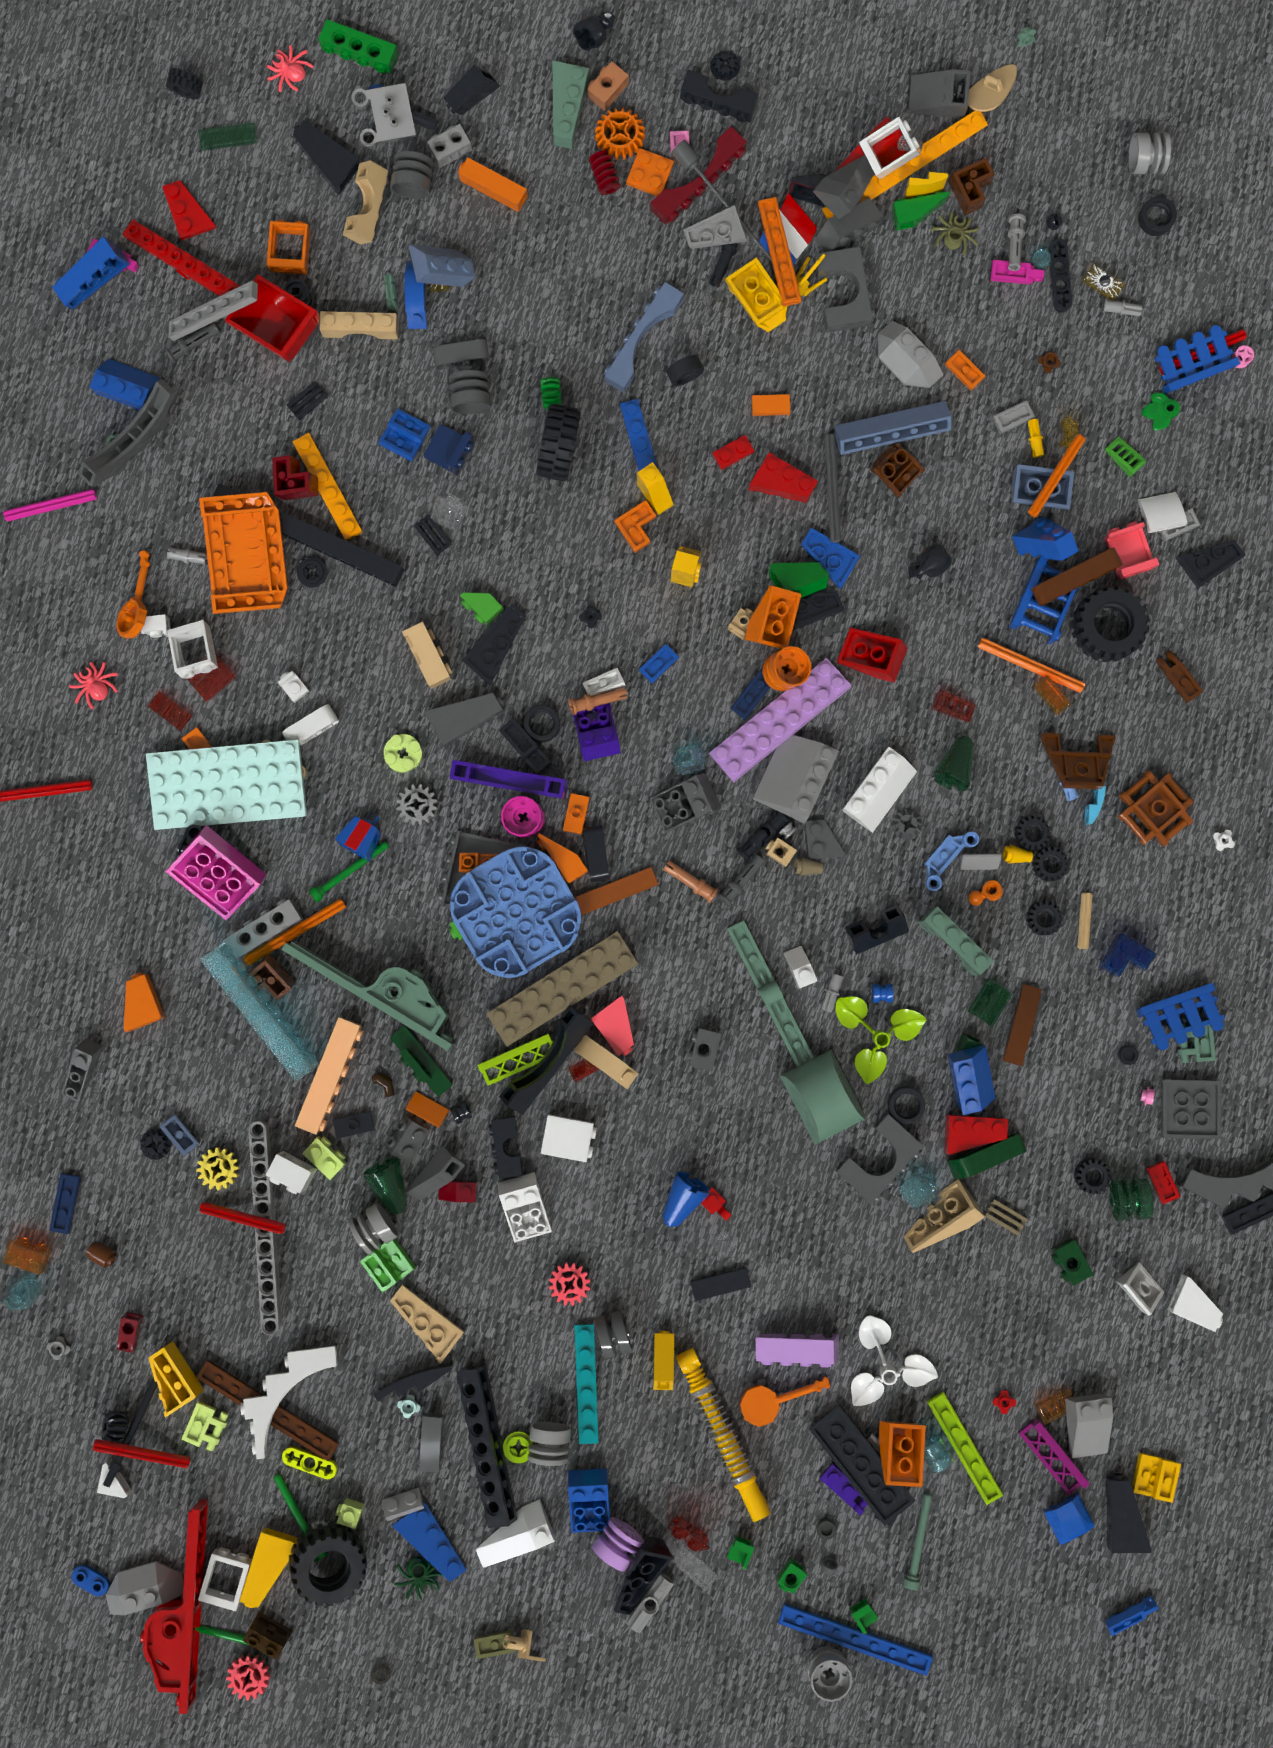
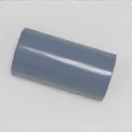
[159,1114,199,1156]

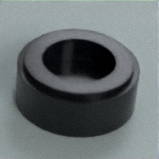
[1118,1046,1139,1065]

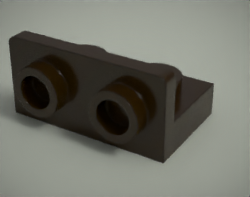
[243,1612,293,1660]

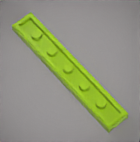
[927,1391,1003,1505]

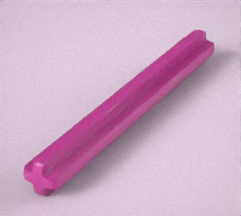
[3,489,97,521]

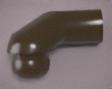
[372,1072,395,1097]

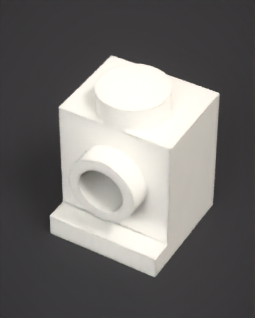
[141,615,171,638]

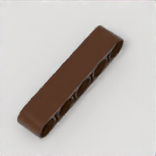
[1031,547,1123,607]

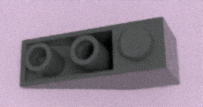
[61,1038,103,1102]
[406,1146,465,1200]

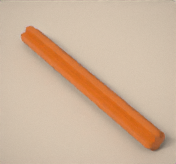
[978,638,1085,693]
[243,899,346,965]

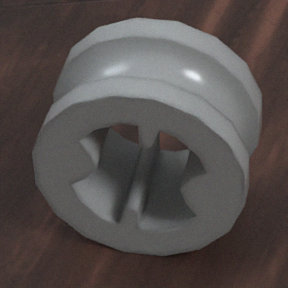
[779,822,798,840]

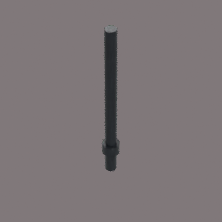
[103,1376,158,1488]

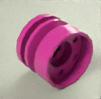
[501,796,545,838]

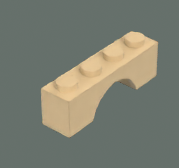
[343,160,388,245]
[320,311,399,339]

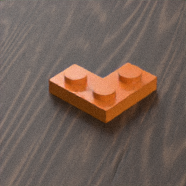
[614,500,656,553]

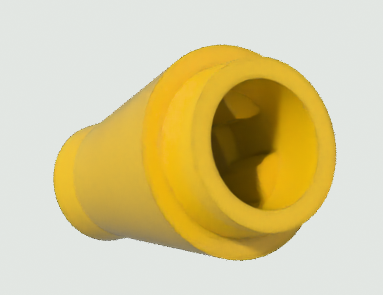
[1002,845,1033,864]

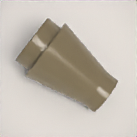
[794,857,823,876]

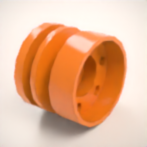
[762,646,811,691]

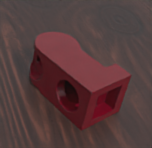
[117,1312,144,1353]

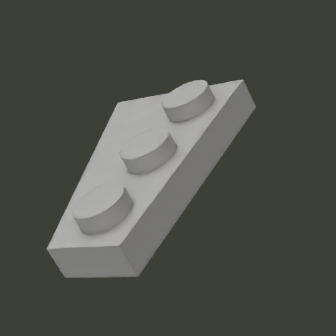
[683,205,748,249]

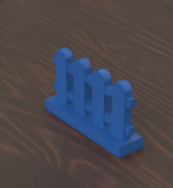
[1154,325,1240,394]
[1136,983,1225,1050]

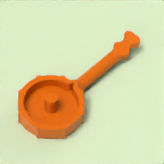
[116,550,150,639]
[739,1377,830,1427]

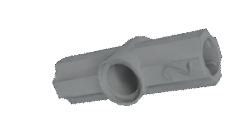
[626,1573,674,1633]

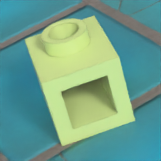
[335,1498,365,1529]

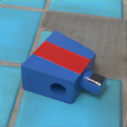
[335,812,381,861]

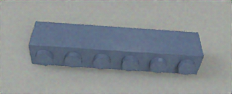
[835,401,952,455]

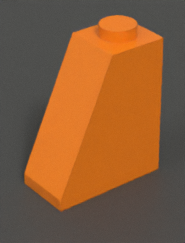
[124,972,165,1032]

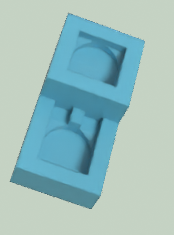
[1084,786,1106,825]

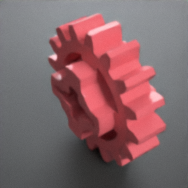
[549,1262,591,1306]
[226,1653,271,1700]

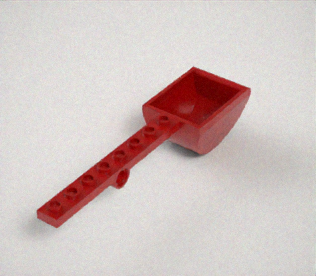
[122,220,319,362]

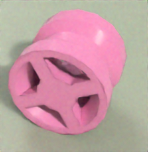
[1231,345,1254,368]

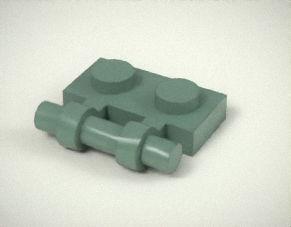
[1178,1024,1216,1063]

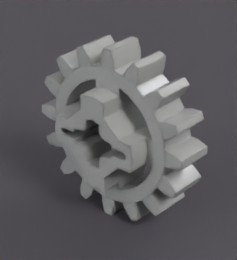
[396,784,438,826]

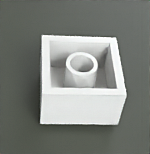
[266,1151,317,1194]

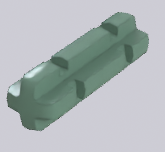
[384,274,398,312]

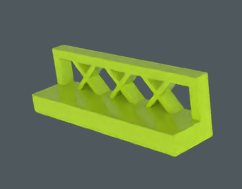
[477,1034,553,1086]

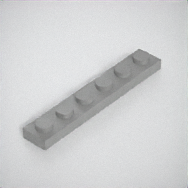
[169,280,258,341]

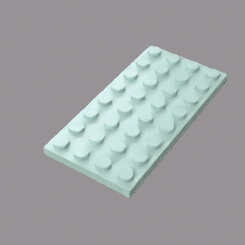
[146,740,307,830]

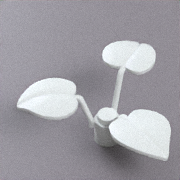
[851,1315,938,1406]

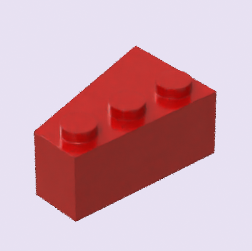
[748,453,818,503]
[944,1114,1008,1155]

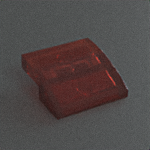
[187,653,236,702]

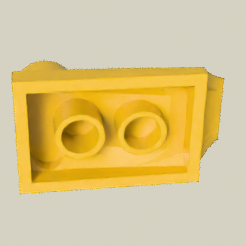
[725,257,788,332]

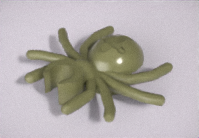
[930,212,979,255]

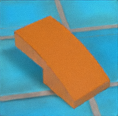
[181,727,213,750]

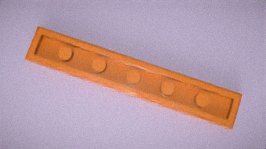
[758,197,801,307]

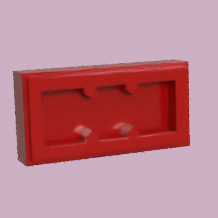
[1146,1161,1181,1204]

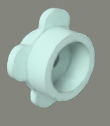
[397,1394,421,1418]

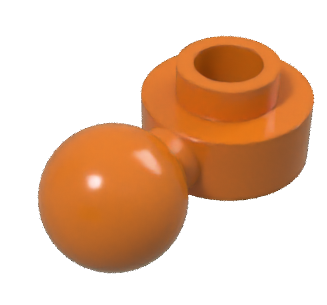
[968,880,1003,906]

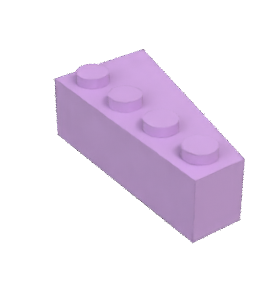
[756,1334,839,1367]

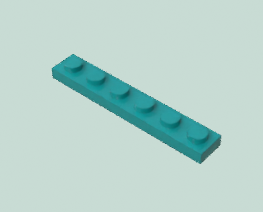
[574,1324,599,1444]

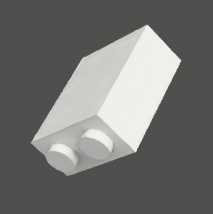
[541,1114,597,1162]

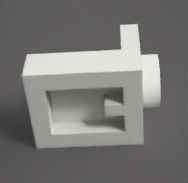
[278,671,309,703]

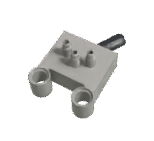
[352,83,438,148]

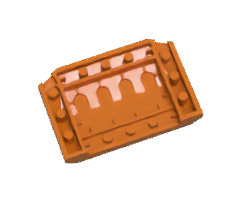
[199,492,288,614]

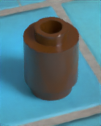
[86,1242,117,1268]

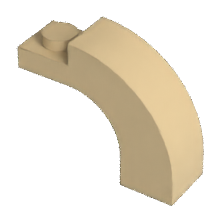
[573,1035,639,1089]

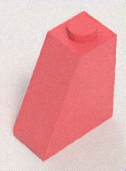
[591,996,634,1056]

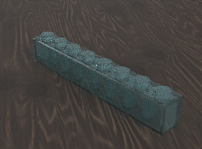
[200,941,318,1082]

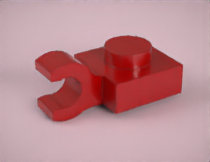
[701,1187,731,1221]

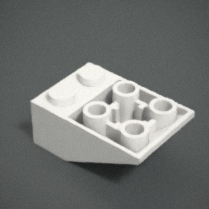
[497,1172,552,1242]

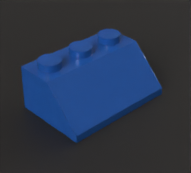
[89,359,161,410]
[947,1045,995,1115]

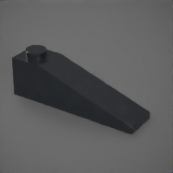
[614,1537,673,1615]

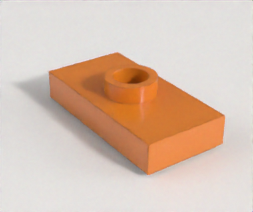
[563,793,590,835]

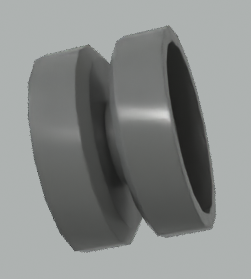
[594,1310,632,1360]

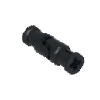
[736,811,789,862]

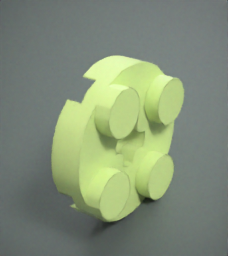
[384,734,422,773]

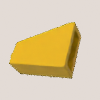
[637,462,674,515]
[653,1331,674,1390]

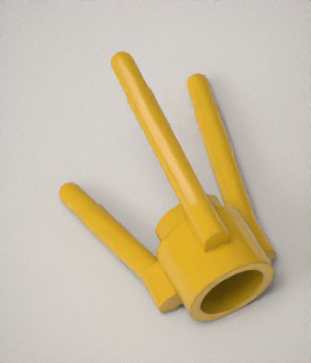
[796,254,827,297]

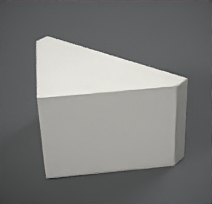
[97,1459,132,1498]

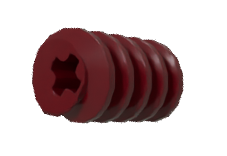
[588,150,622,195]

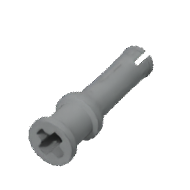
[1008,213,1026,271]

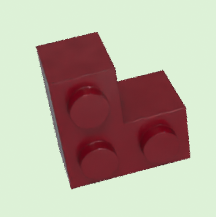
[272,455,319,501]

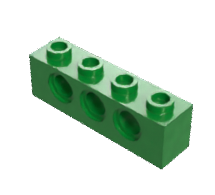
[318,19,398,74]

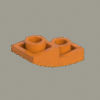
[459,853,498,873]

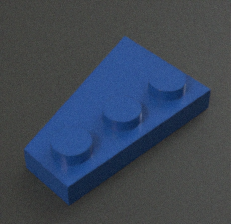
[801,528,860,590]

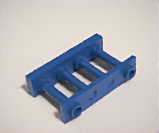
[1009,555,1081,645]

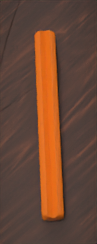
[1028,434,1086,517]

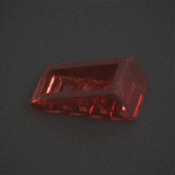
[931,690,976,723]

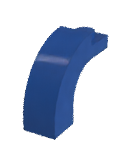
[405,261,427,329]

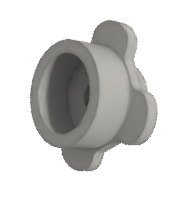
[47,1336,71,1360]

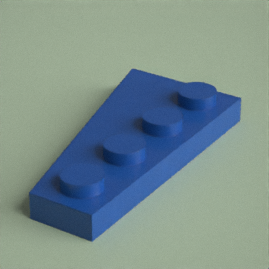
[392,1502,466,1582]

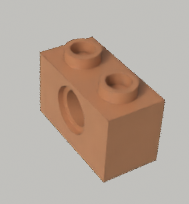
[587,61,629,111]

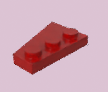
[162,180,217,240]

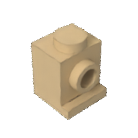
[727,608,754,640]
[766,838,797,867]

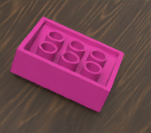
[166,825,266,920]

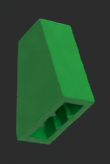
[769,562,829,598]

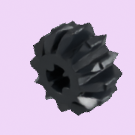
[101,1410,128,1443]

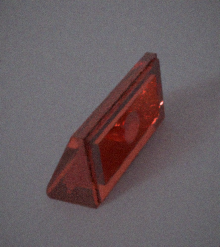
[569,1059,599,1082]

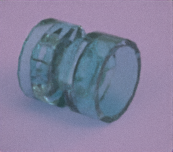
[924,1435,954,1473]

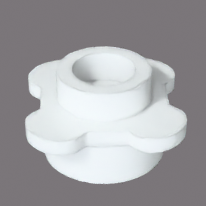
[1213,830,1235,851]

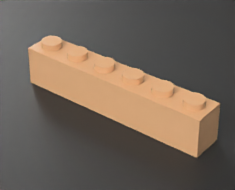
[295,1017,364,1135]

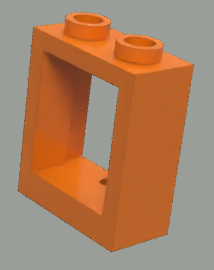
[267,220,311,275]

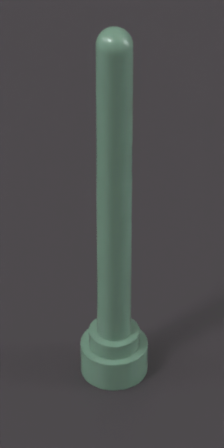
[903,1493,932,1591]

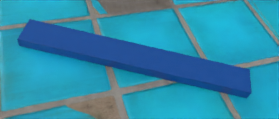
[778,1603,933,1676]

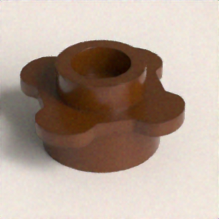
[1038,351,1061,373]

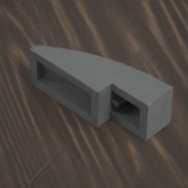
[420,1413,444,1473]

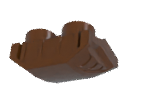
[870,443,925,498]

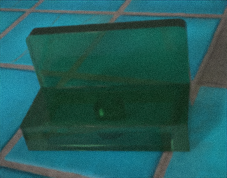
[968,979,1012,1027]

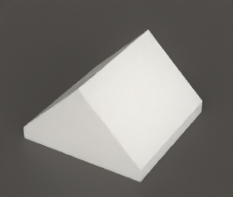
[1116,1262,1164,1316]

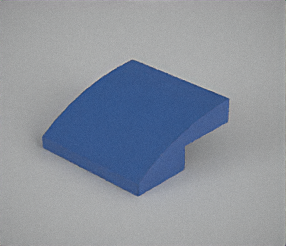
[379,408,431,462]

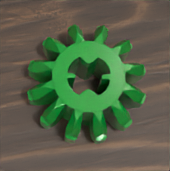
[540,376,562,409]

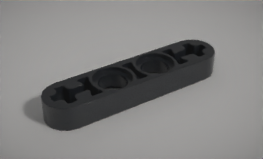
[1049,238,1072,313]

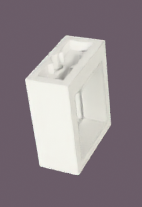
[859,117,920,179]
[167,620,218,678]
[198,1547,252,1611]

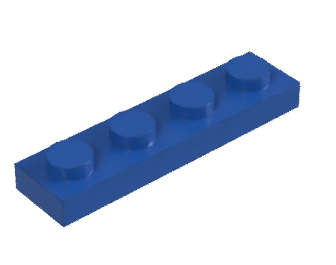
[620,399,658,471]

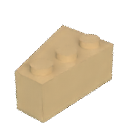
[402,622,452,689]

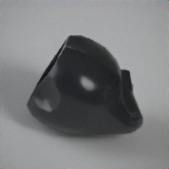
[572,12,615,51]
[909,543,952,579]

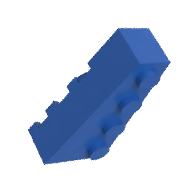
[52,237,130,309]

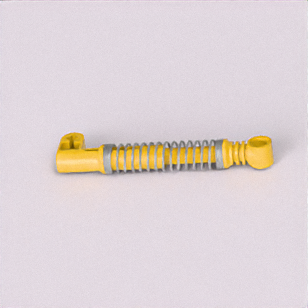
[676,1347,771,1522]

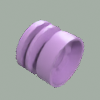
[592,1517,644,1572]

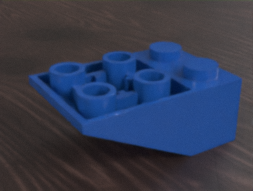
[568,1468,610,1533]

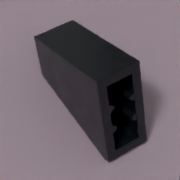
[443,64,500,115]

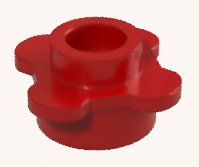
[992,1390,1016,1414]

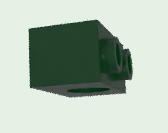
[1051,1238,1094,1286]

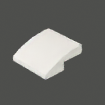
[1138,492,1188,533]

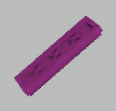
[1018,1418,1090,1495]

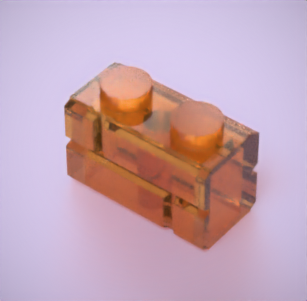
[2,1237,52,1275]

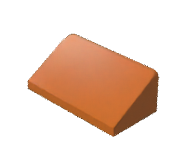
[405,1091,449,1127]

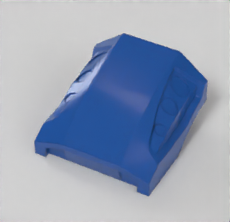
[1043,1493,1095,1545]

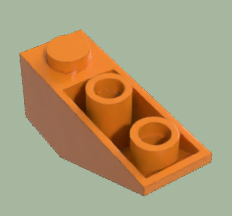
[537,834,588,884]

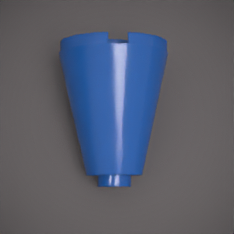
[662,1171,710,1227]

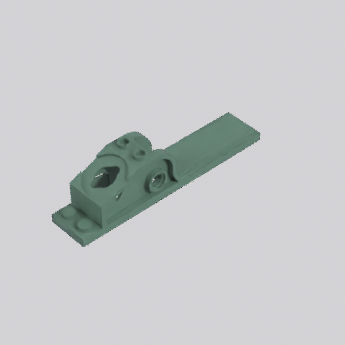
[281,942,455,1051]

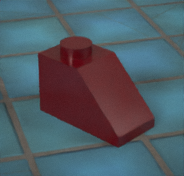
[438,1180,478,1203]

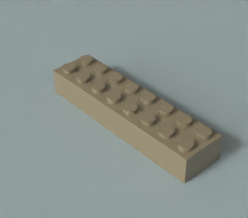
[487,931,638,1046]

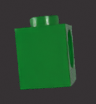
[776,1558,807,1594]

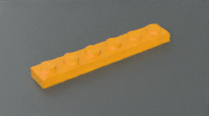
[292,433,363,541]

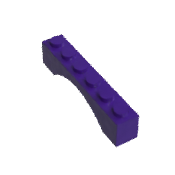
[449,760,569,799]

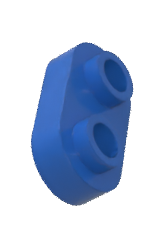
[71,1564,110,1596]

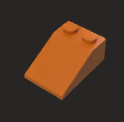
[744,585,801,649]
[879,1421,926,1487]

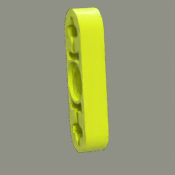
[282,1446,338,1479]

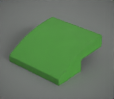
[360,1238,416,1293]

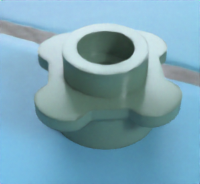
[1017,27,1036,47]

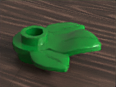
[1141,393,1180,431]

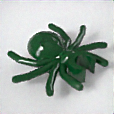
[394,1557,444,1600]

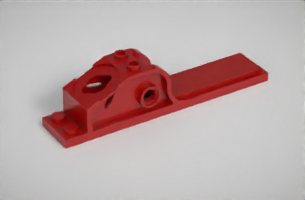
[140,1499,208,1714]

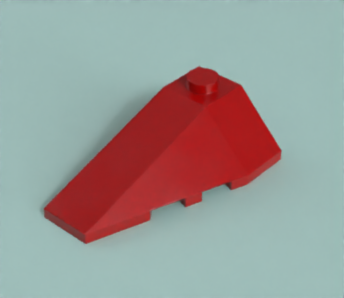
[834,117,910,174]

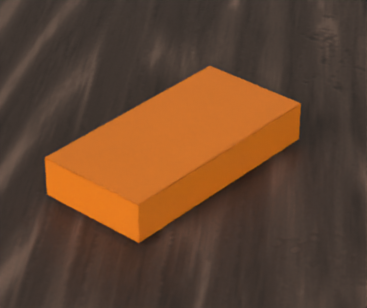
[752,394,790,416]

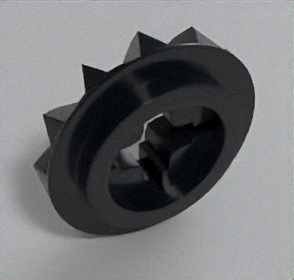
[710,50,740,81]
[297,557,328,588]
[140,1129,172,1160]

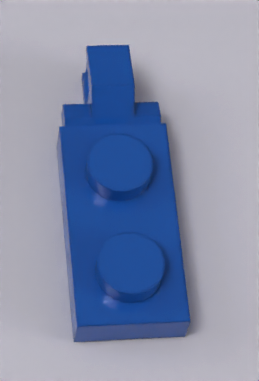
[1105,1596,1158,1636]

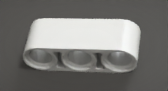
[282,704,339,745]

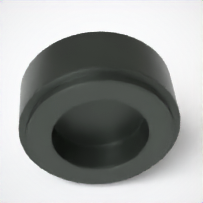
[816,1518,836,1540]

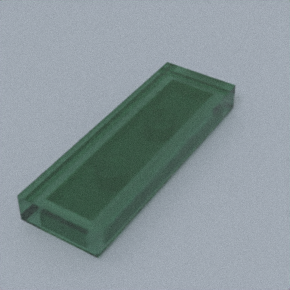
[198,123,257,151]

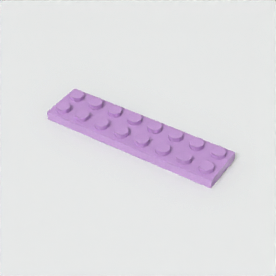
[709,658,851,783]

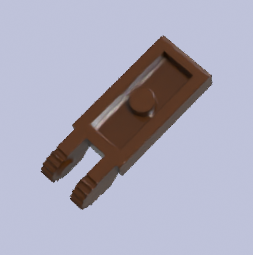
[1156,650,1203,704]

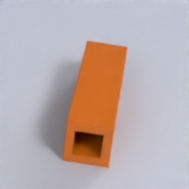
[458,157,528,212]

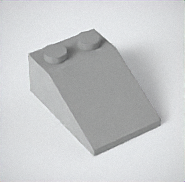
[1065,1393,1113,1458]

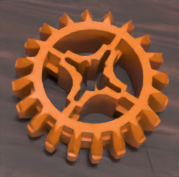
[595,107,645,160]

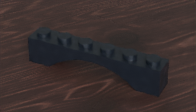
[499,1005,594,1115]

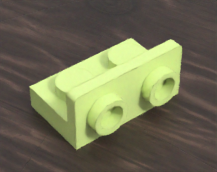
[302,1136,347,1180]

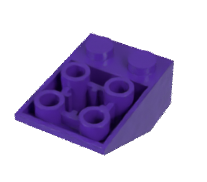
[573,703,621,761]

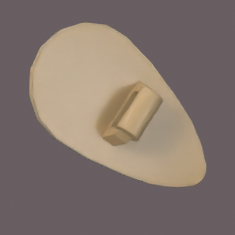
[968,64,1017,112]

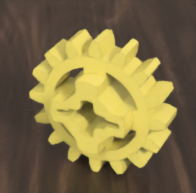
[196,1147,240,1190]

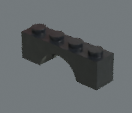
[680,70,759,122]

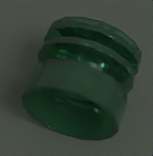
[1109,1178,1154,1222]

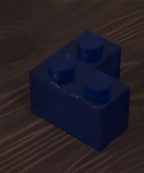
[1098,934,1156,977]

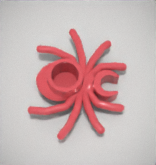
[267,45,314,92]
[69,662,118,709]

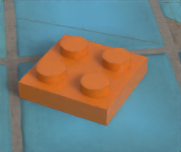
[626,148,674,196]

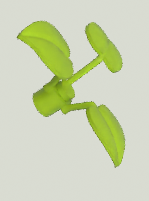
[835,996,926,1084]

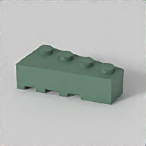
[552,60,589,149]

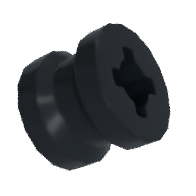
[450,1100,472,1124]

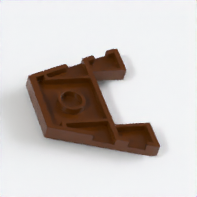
[1040,733,1116,790]

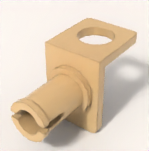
[503,1629,546,1662]

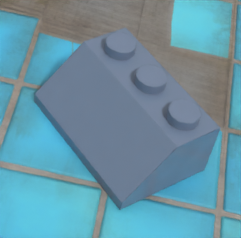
[409,245,475,287]
[1011,464,1074,510]

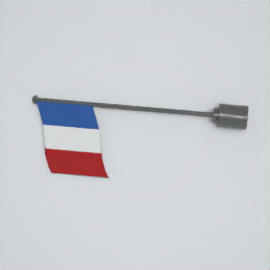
[671,140,817,266]

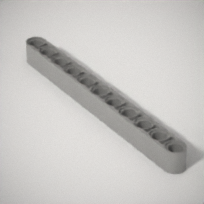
[249,1120,282,1335]

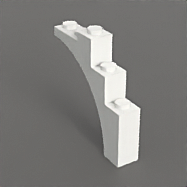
[240,1345,338,1459]

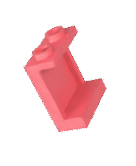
[1104,521,1159,580]

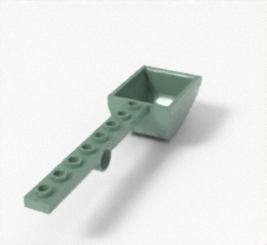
[727,921,867,1145]

